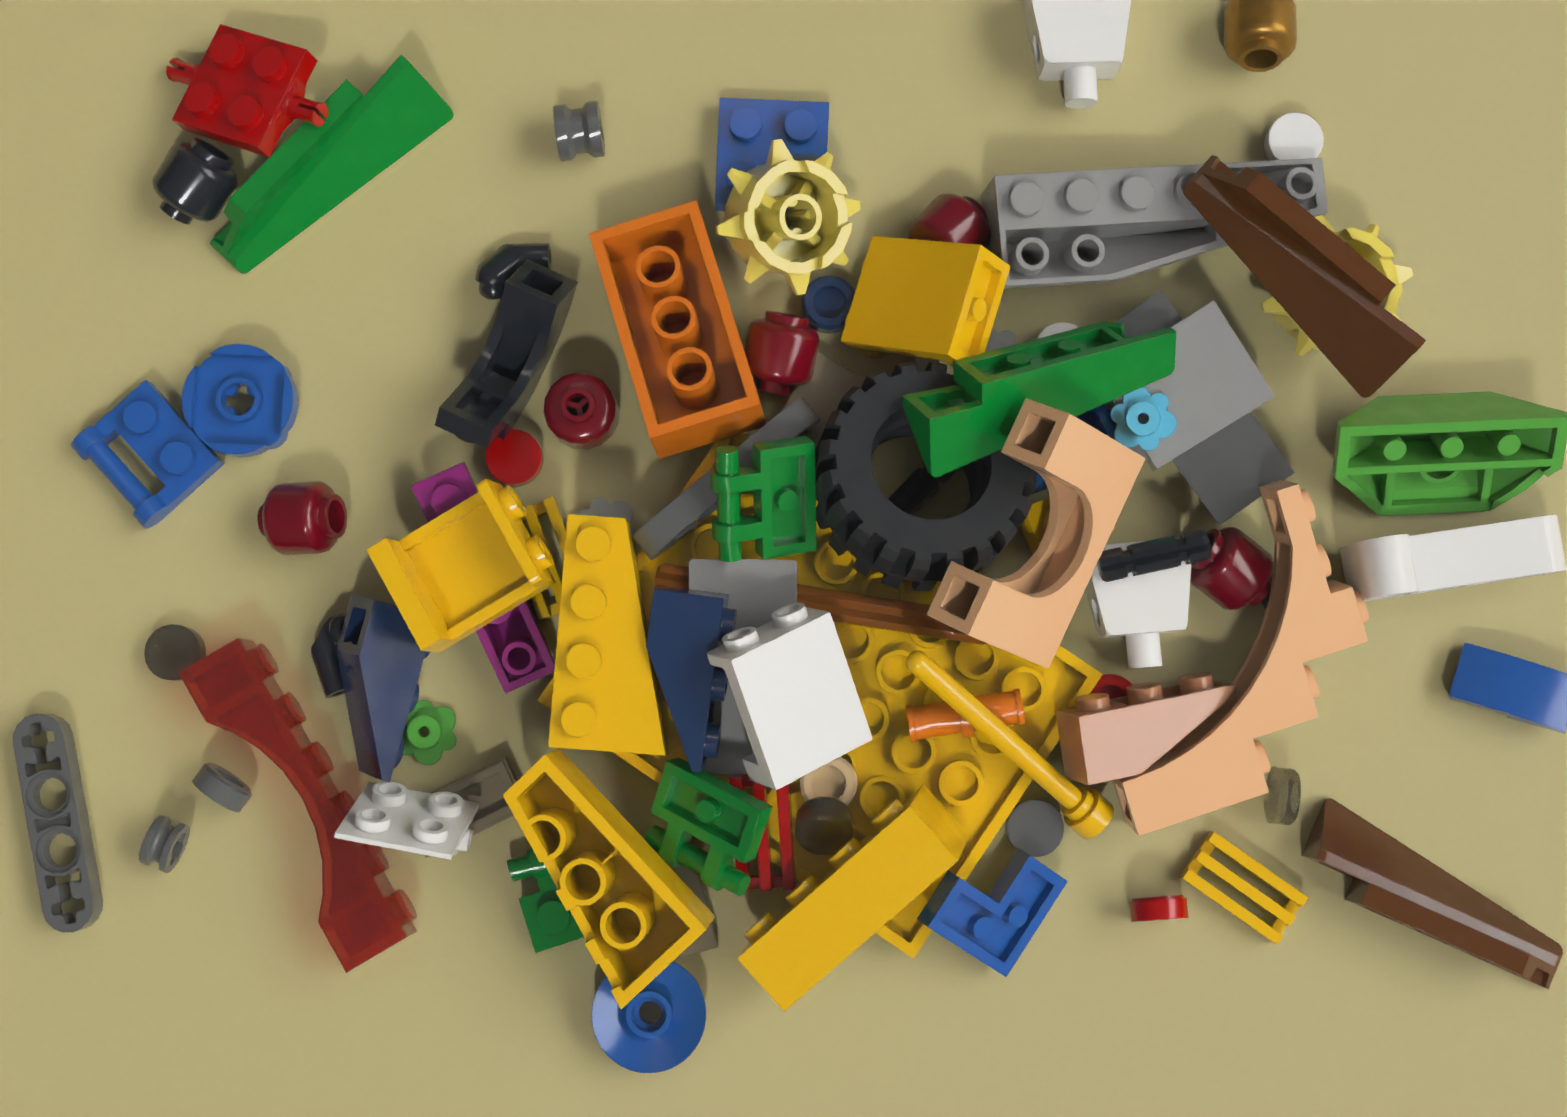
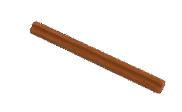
[655,563,987,645]

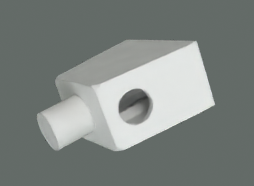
[1022,0,1131,109]
[1085,538,1191,669]

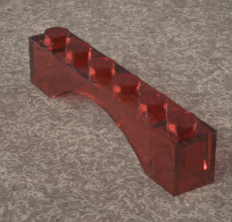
[178,638,418,973]

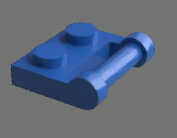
[71,380,225,529]

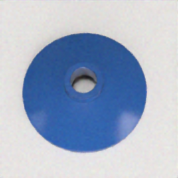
[591,961,706,1073]

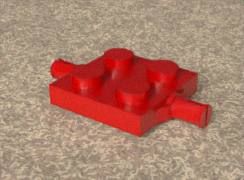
[166,24,328,158]

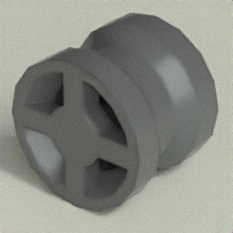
[553,101,605,161]

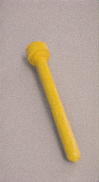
[906,651,1114,839]

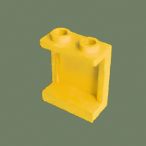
[840,236,1011,367]
[366,478,556,653]

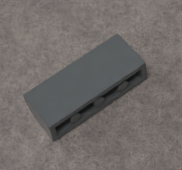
[1116,290,1295,525]

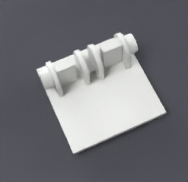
[334,781,480,860]

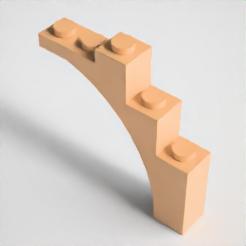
[1112,480,1369,836]

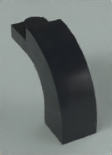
[435,259,578,449]

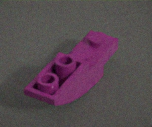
[411,461,555,694]

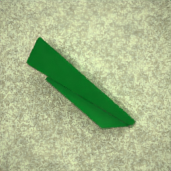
[210,55,454,274]
[902,321,1177,478]

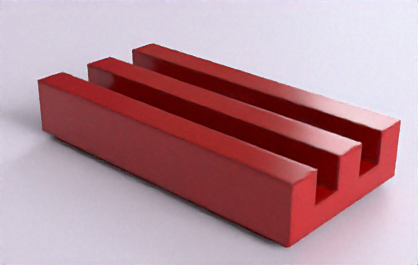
[729,774,796,892]

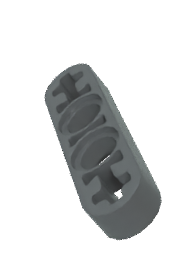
[632,397,821,560]
[13,714,103,932]

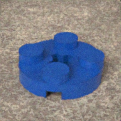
[182,344,299,457]

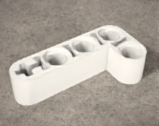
[1339,515,1567,601]

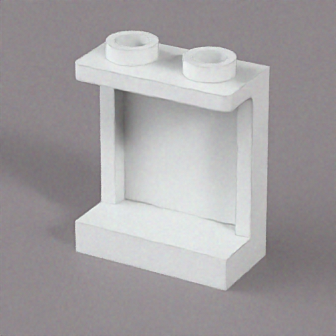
[707,603,873,790]

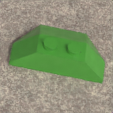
[1332,391,1567,516]

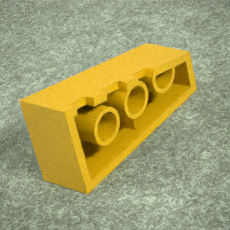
[548,514,669,756]
[503,748,716,1009]
[737,784,969,1012]

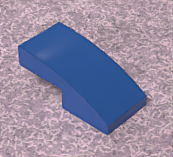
[1449,643,1567,734]

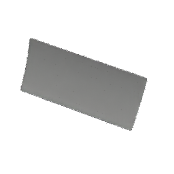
[689,559,797,774]

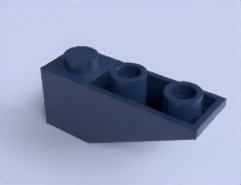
[646,585,737,773]
[336,595,430,782]

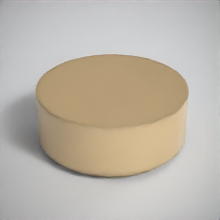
[800,757,857,812]

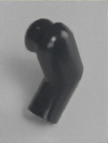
[475,243,551,300]
[311,613,346,698]

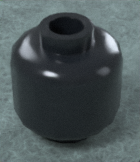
[152,138,238,225]

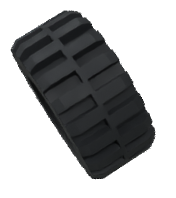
[815,362,1037,591]

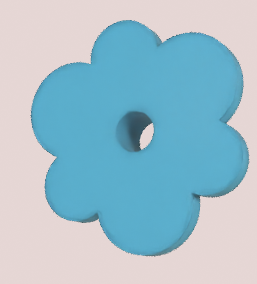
[1110,387,1177,451]

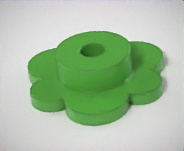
[402,700,457,765]

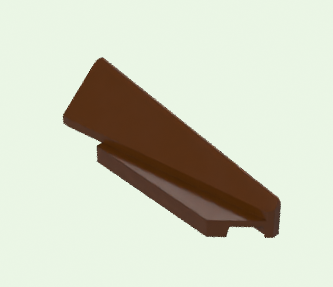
[1183,155,1426,398]
[1301,798,1563,989]

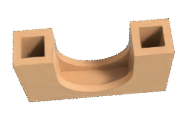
[927,398,1145,669]

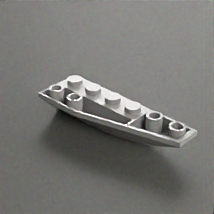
[981,158,1328,289]

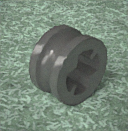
[139,815,190,873]

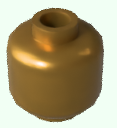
[1224,0,1297,72]

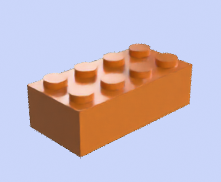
[589,200,766,459]

